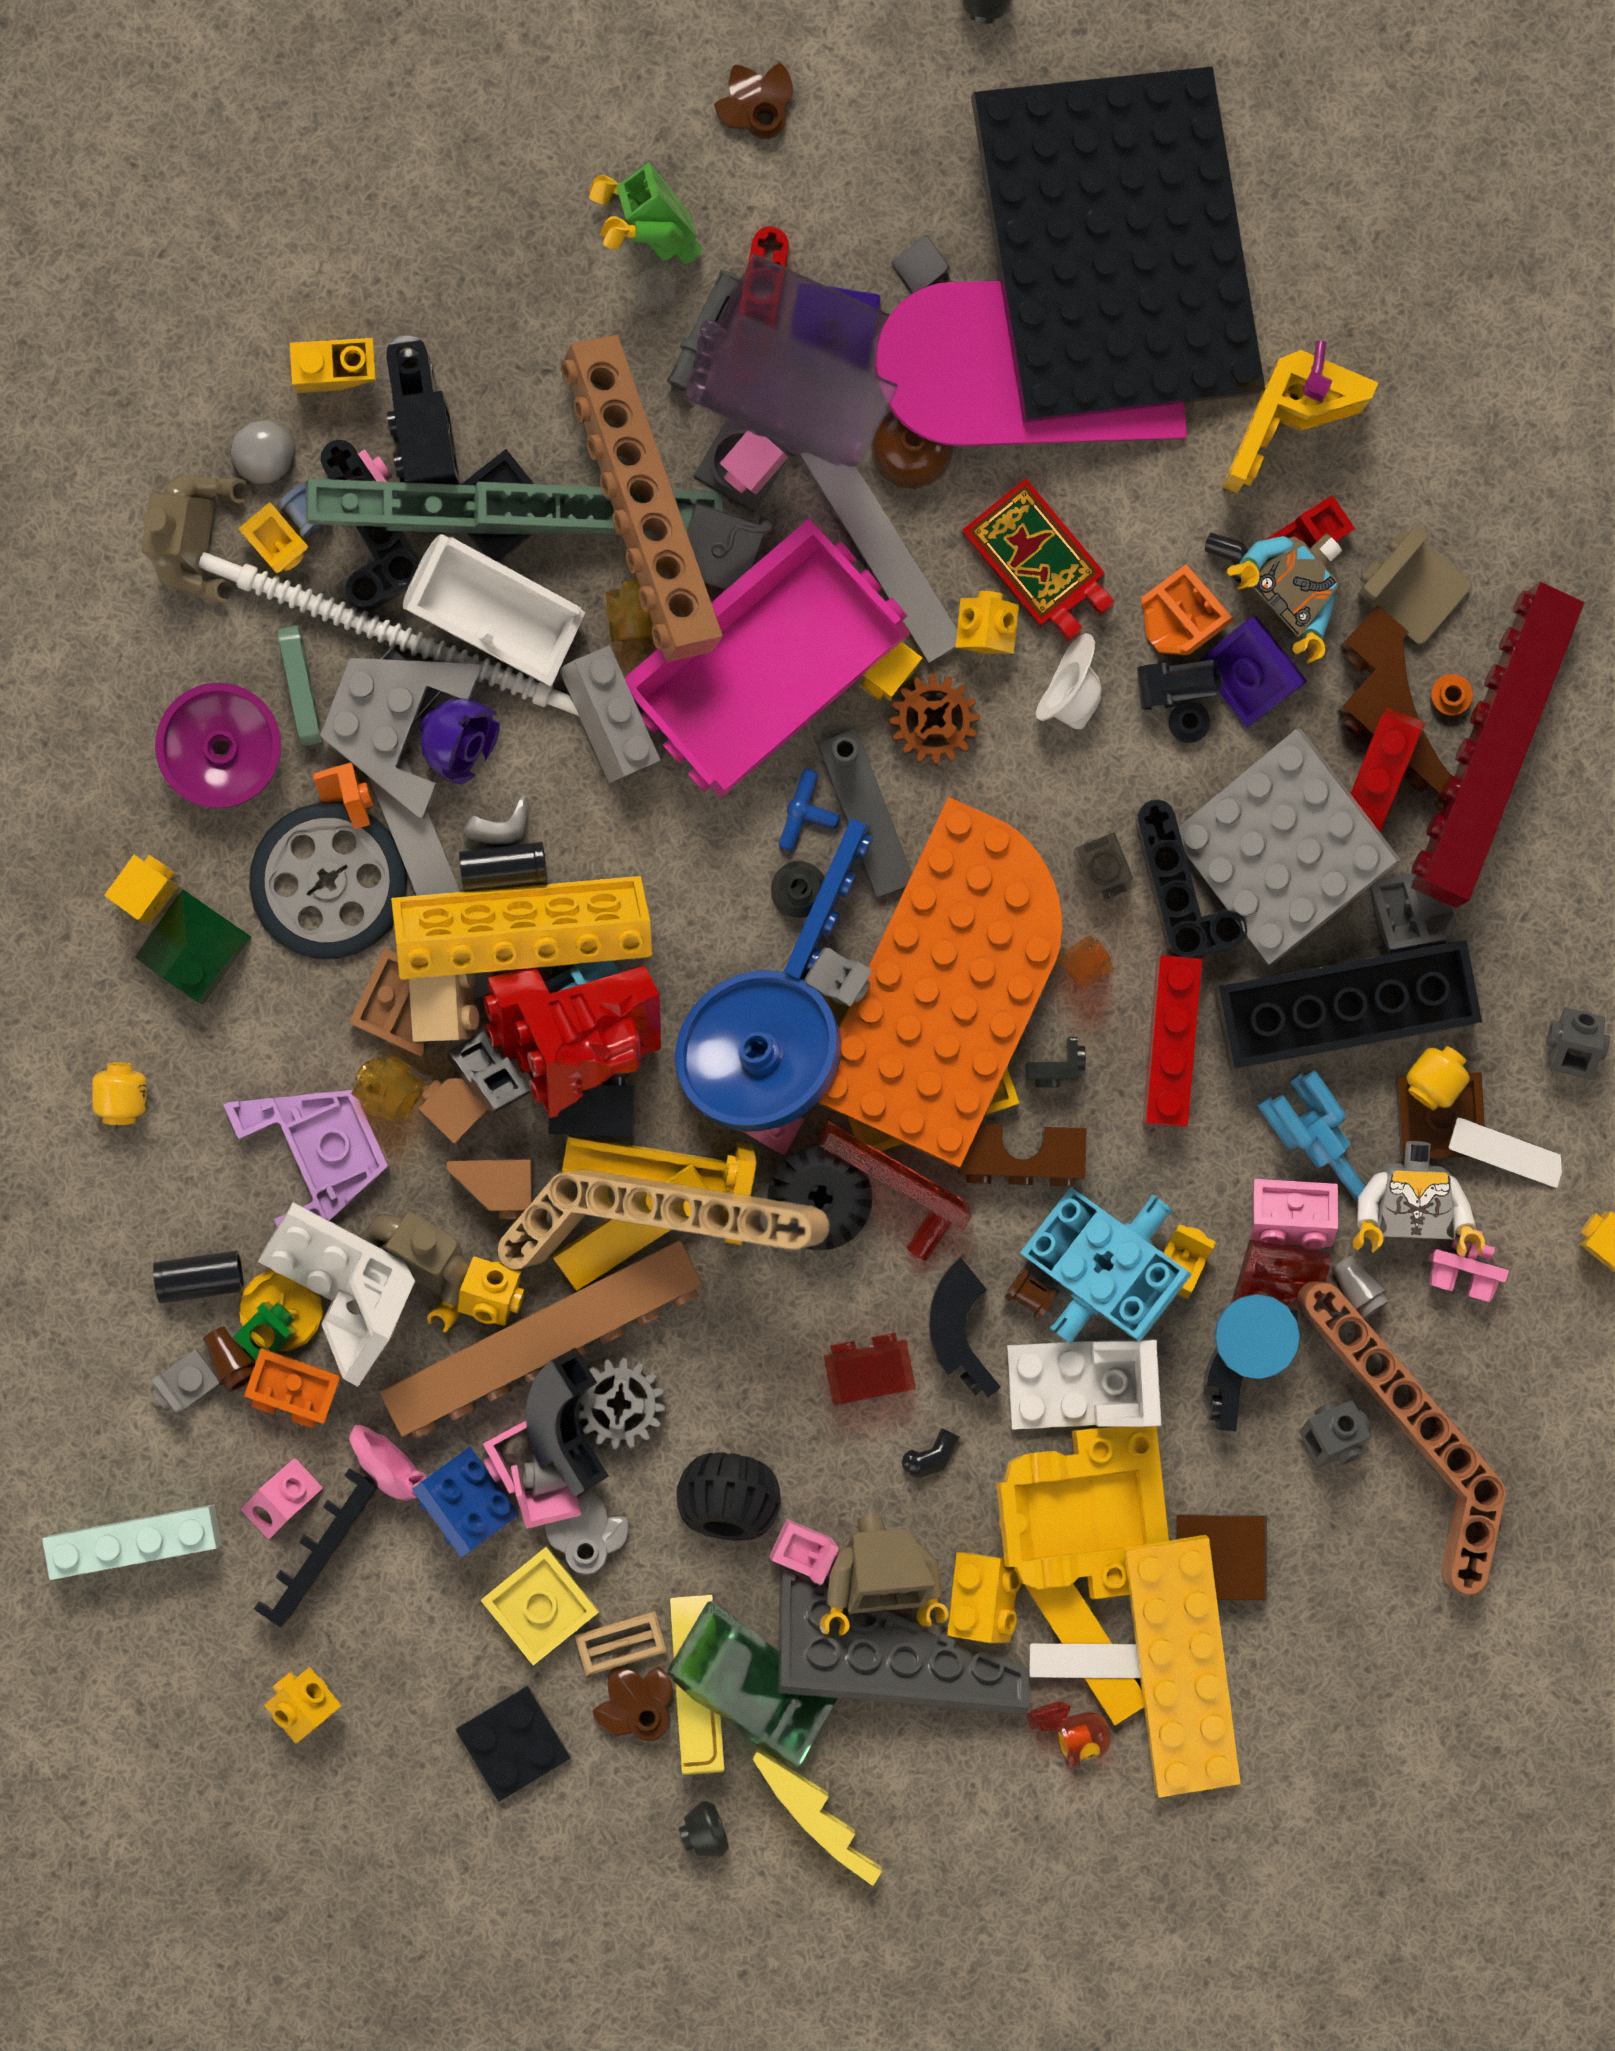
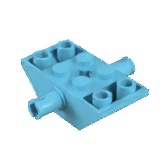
[1020,1187,1192,1344]

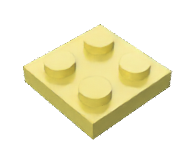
[481,1546,599,1666]

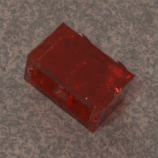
[823,1332,916,1406]

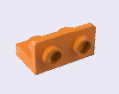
[244,1348,341,1428]

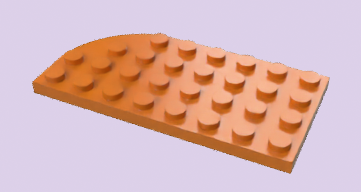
[817,797,1062,1169]

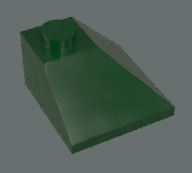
[135,889,251,1005]

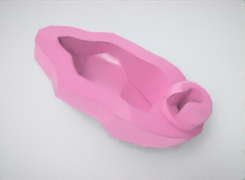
[349,1425,427,1501]

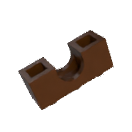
[958,1124,1087,1187]

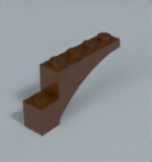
[1338,605,1451,812]

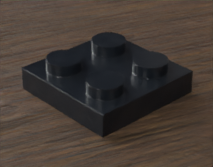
[455,1685,571,1802]

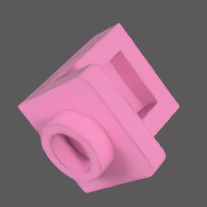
[769,1519,839,1585]

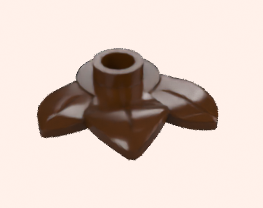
[714,63,793,139]
[593,1666,673,1741]

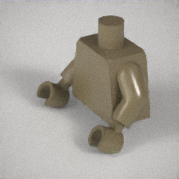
[141,475,247,605]

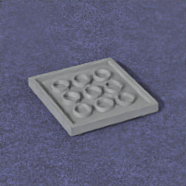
[1171,729,1401,965]

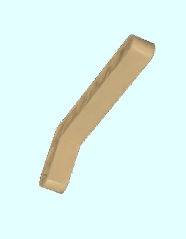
[498,1169,829,1270]

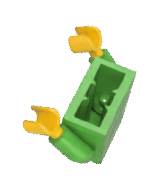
[589,162,702,264]

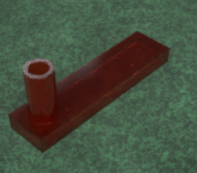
[819,1121,972,1261]

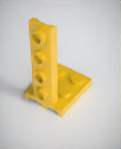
[561,1135,756,1245]

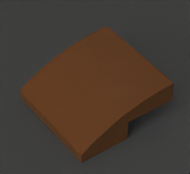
[1177,1514,1267,1600]

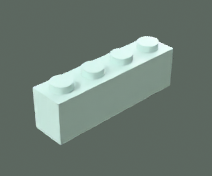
[42,1504,222,1580]

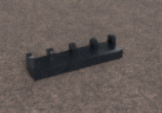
[254,1468,378,1628]

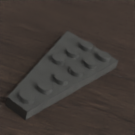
[778,1569,1030,1715]

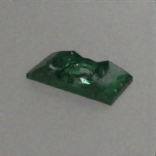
[666,1601,838,1768]

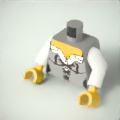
[1352,1141,1485,1257]

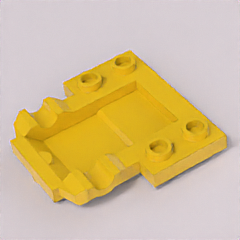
[996,1426,1169,1599]

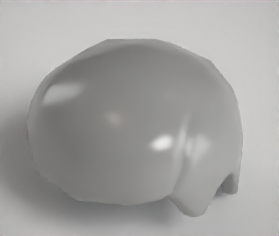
[231,420,296,484]

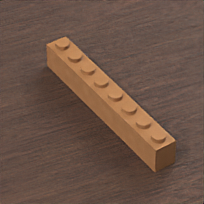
[379,1240,703,1440]

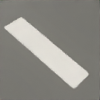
[1449,1117,1562,1188]
[1030,1644,1140,1678]

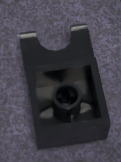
[386,335,460,485]

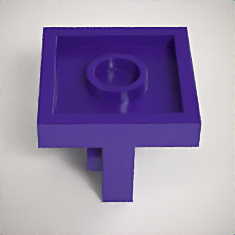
[1198,616,1308,728]

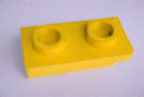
[947,1552,1021,1643]

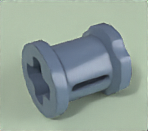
[276,483,325,539]

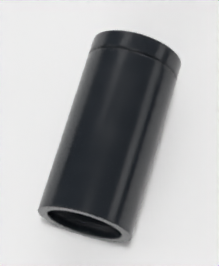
[459,842,548,892]
[153,1250,244,1304]

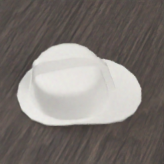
[1036,633,1102,729]

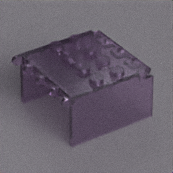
[686,253,898,467]

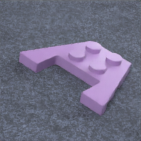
[223,1090,389,1227]

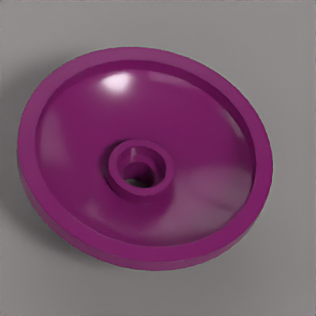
[155,683,282,809]

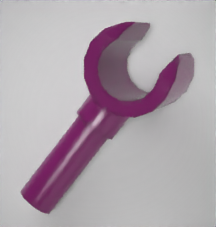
[1303,340,1333,402]

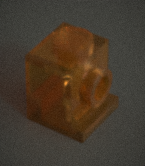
[1057,934,1114,993]

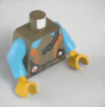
[1227,533,1343,664]

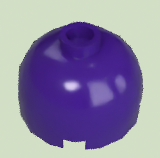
[420,698,500,785]

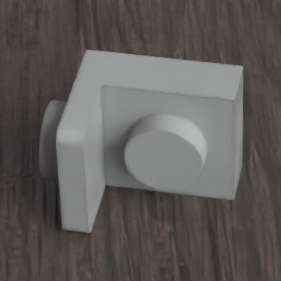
[152,1349,219,1413]

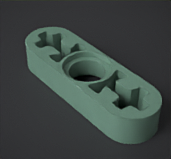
[278,625,323,747]

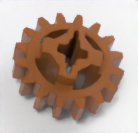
[889,674,980,766]

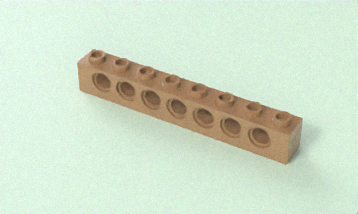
[561,334,723,663]

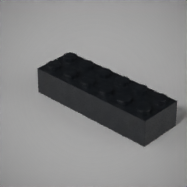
[1214,940,1482,1070]

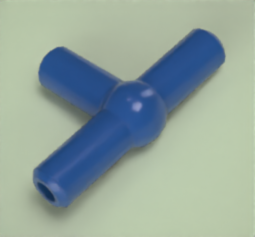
[778,768,840,851]

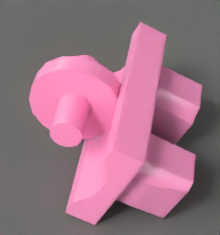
[1427,1229,1509,1302]

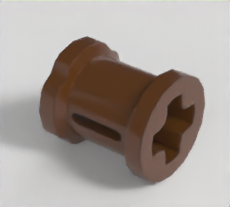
[1004,1267,1059,1320]

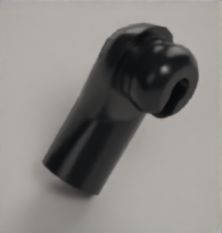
[902,1428,960,1478]

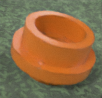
[1431,674,1473,716]

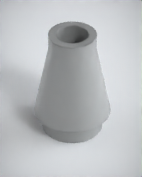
[1332,1256,1389,1319]

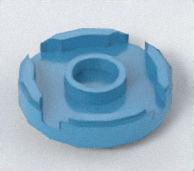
[1214,1294,1300,1379]

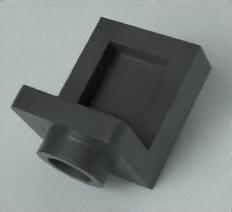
[1026,1037,1086,1088]

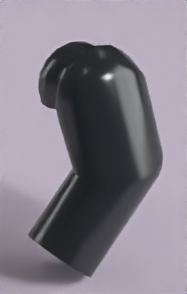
[1205,532,1248,583]

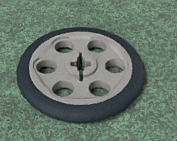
[249,803,407,959]

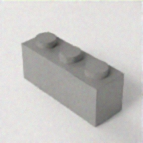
[559,645,661,783]

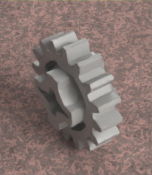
[579,1358,666,1449]

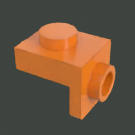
[313,762,374,829]

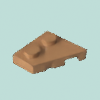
[349,947,426,1057]

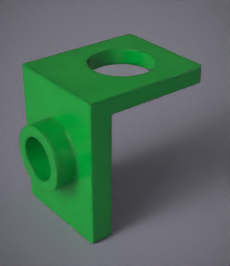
[233,1301,298,1360]

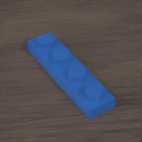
[784,818,873,979]

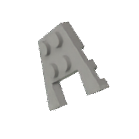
[320,658,482,819]

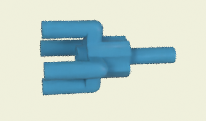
[1257,1070,1365,1201]

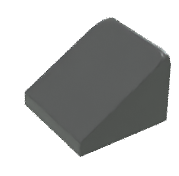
[892,235,950,293]

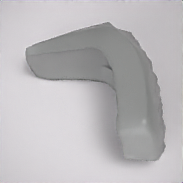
[463,796,529,847]

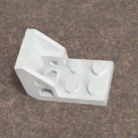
[258,1203,415,1387]
[1007,1338,1161,1430]

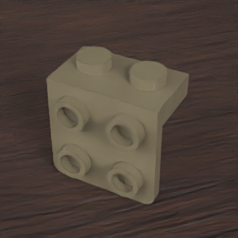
[1357,524,1471,645]

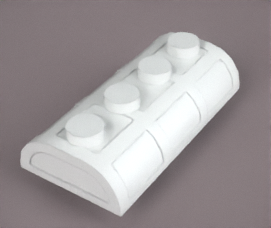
[403,534,586,687]

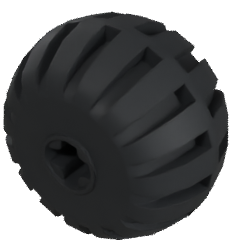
[768,1146,872,1250]
[676,1452,781,1541]

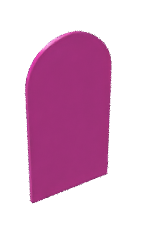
[874,281,1187,446]

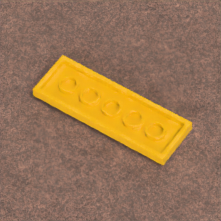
[1123,1535,1241,1798]

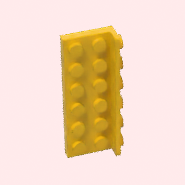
[391,876,652,980]

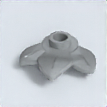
[545,1491,628,1575]

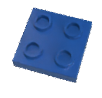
[412,1447,519,1557]

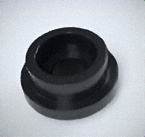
[1168,701,1210,743]

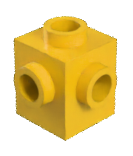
[955,591,1019,654]
[457,1256,525,1326]
[264,1667,342,1744]

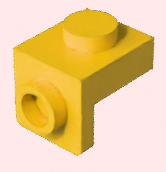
[238,502,308,573]
[1162,1224,1216,1299]

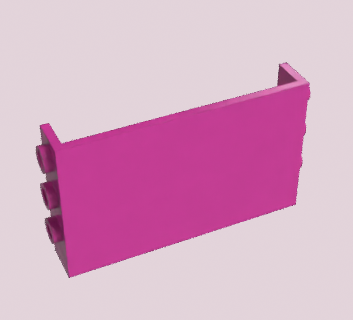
[625,518,911,799]

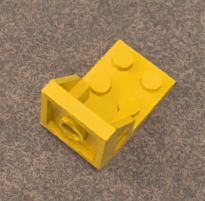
[1223,350,1378,494]

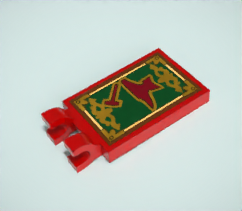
[962,478,1115,642]

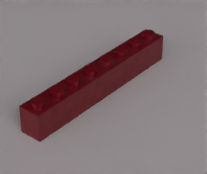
[1411,581,1585,908]

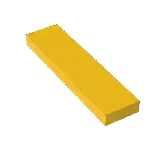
[553,1163,710,1291]
[1025,1584,1144,1725]

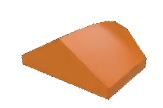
[1141,564,1234,655]

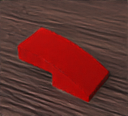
[1265,495,1355,549]

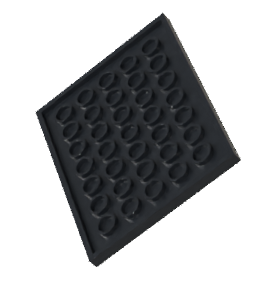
[971,66,1265,423]

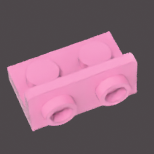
[1250,1179,1338,1250]

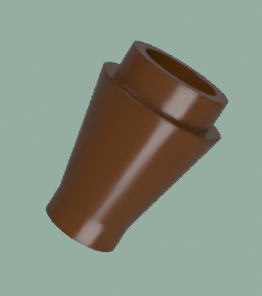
[203,1326,255,1392]

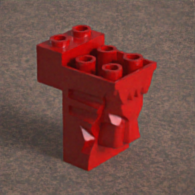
[483,965,661,1118]

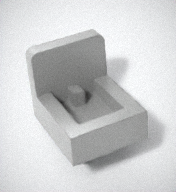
[805,948,872,1006]

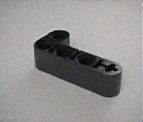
[320,440,419,611]
[1135,799,1247,958]

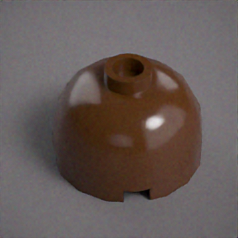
[871,411,954,489]

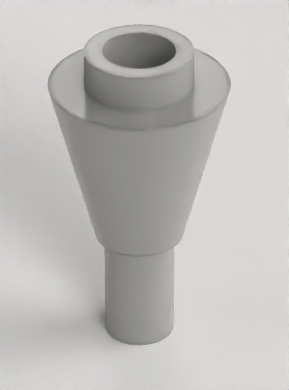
[523,1454,568,1496]

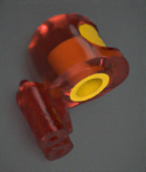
[1027,1701,1111,1770]

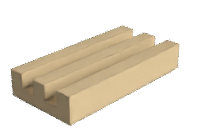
[575,1611,667,1676]

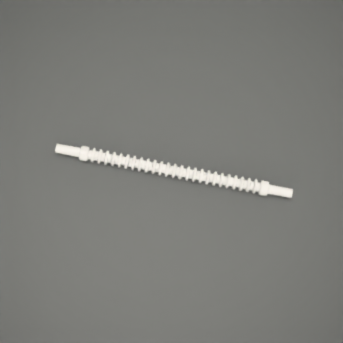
[198,552,579,716]

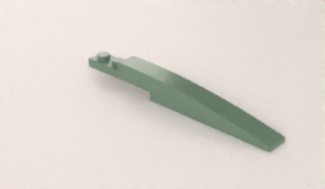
[306,479,723,535]

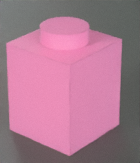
[719,425,788,495]

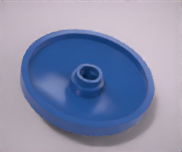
[675,970,841,1132]

